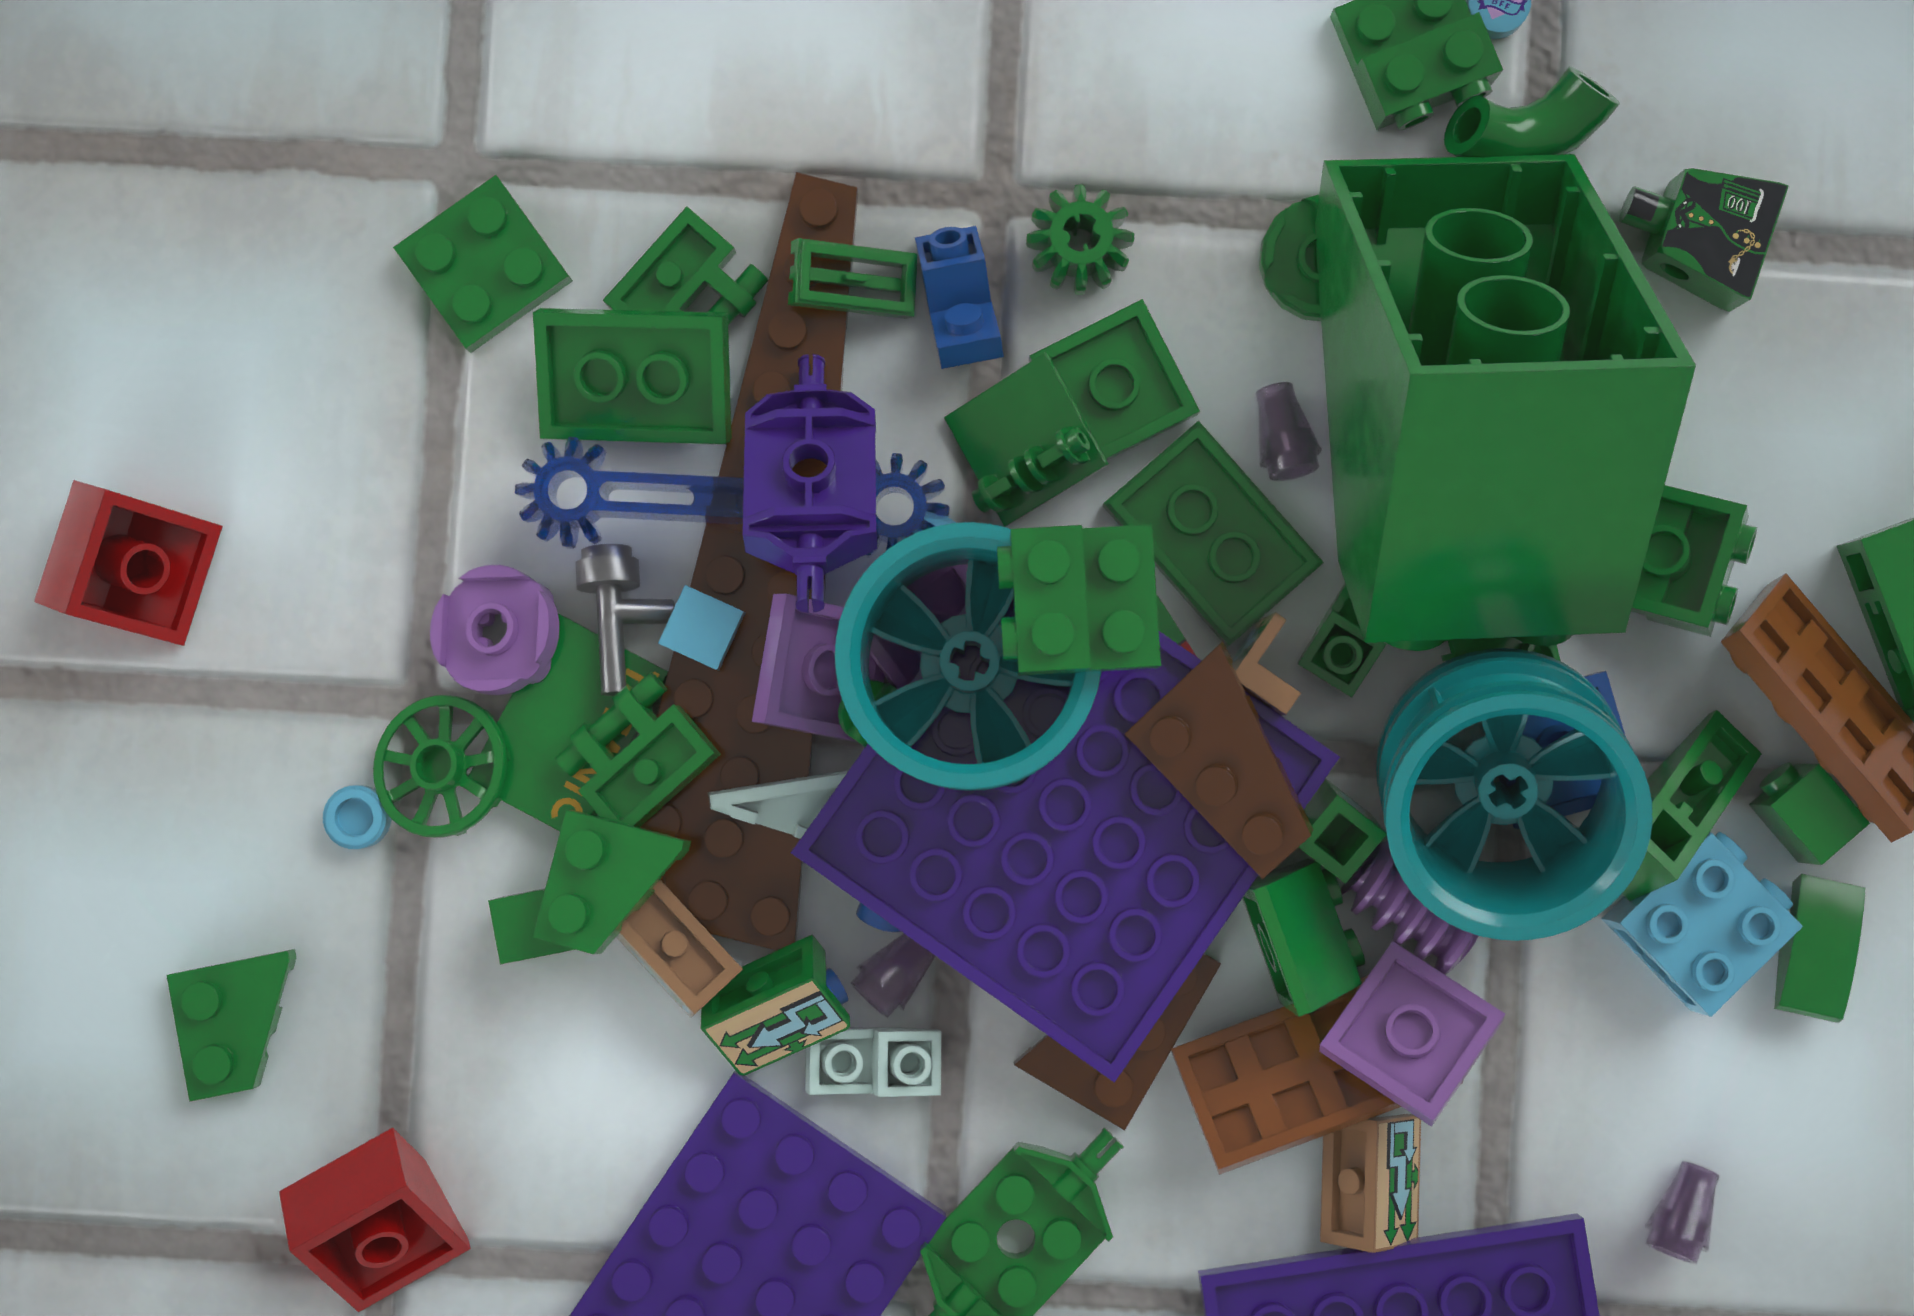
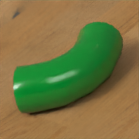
[1444,66,1620,157]

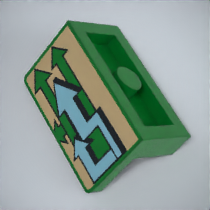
[700,934,850,1076]

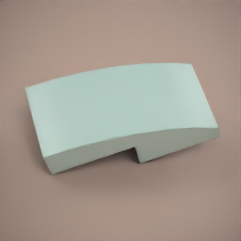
[805,1027,941,1097]

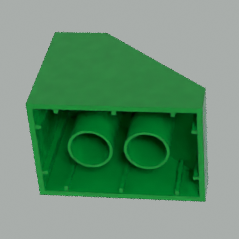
[1315,154,1696,651]

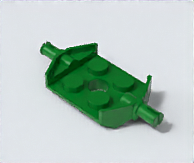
[920,1127,1124,1316]

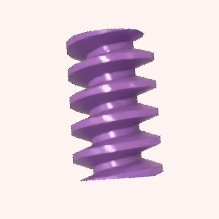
[1341,840,1478,975]

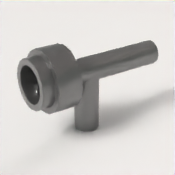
[575,544,675,696]

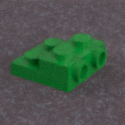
[1330,0,1503,130]
[1631,485,1757,637]
[997,524,1161,676]

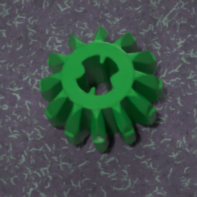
[1026,184,1135,295]

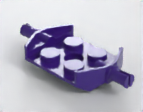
[743,354,878,613]

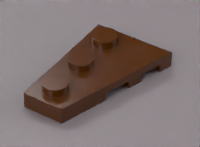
[1125,641,1313,879]
[1013,953,1221,1131]

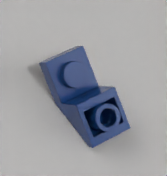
[915,226,1004,369]

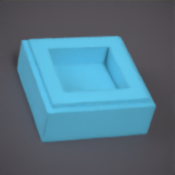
[658,585,745,671]

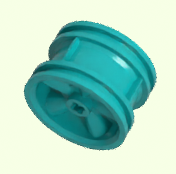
[835,522,1101,791]
[1376,648,1653,941]

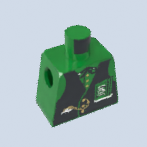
[1619,168,1789,312]

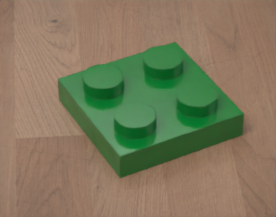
[393,175,573,353]
[1029,299,1200,460]

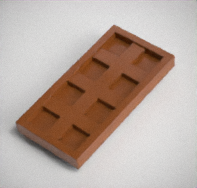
[1721,573,1914,843]
[1171,975,1463,1175]

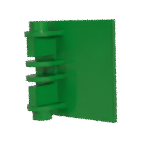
[944,353,1109,527]

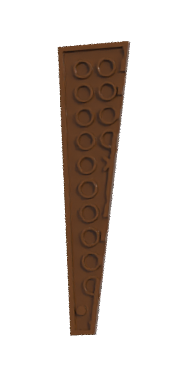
[640,172,858,950]

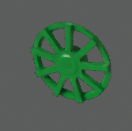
[373,695,511,838]

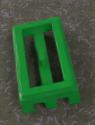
[788,238,918,319]

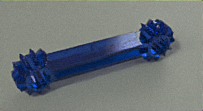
[515,437,950,558]

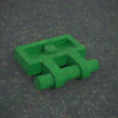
[603,206,768,326]
[555,672,721,828]

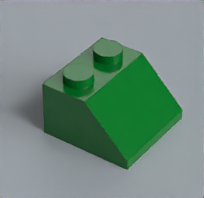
[1242,858,1365,1017]

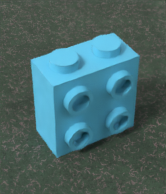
[1601,832,1803,1017]

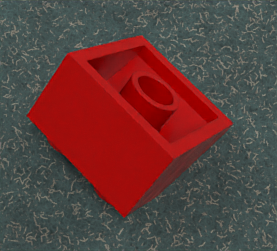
[34,480,223,646]
[279,1127,471,1312]

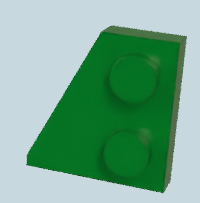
[532,810,691,954]
[166,949,297,1102]

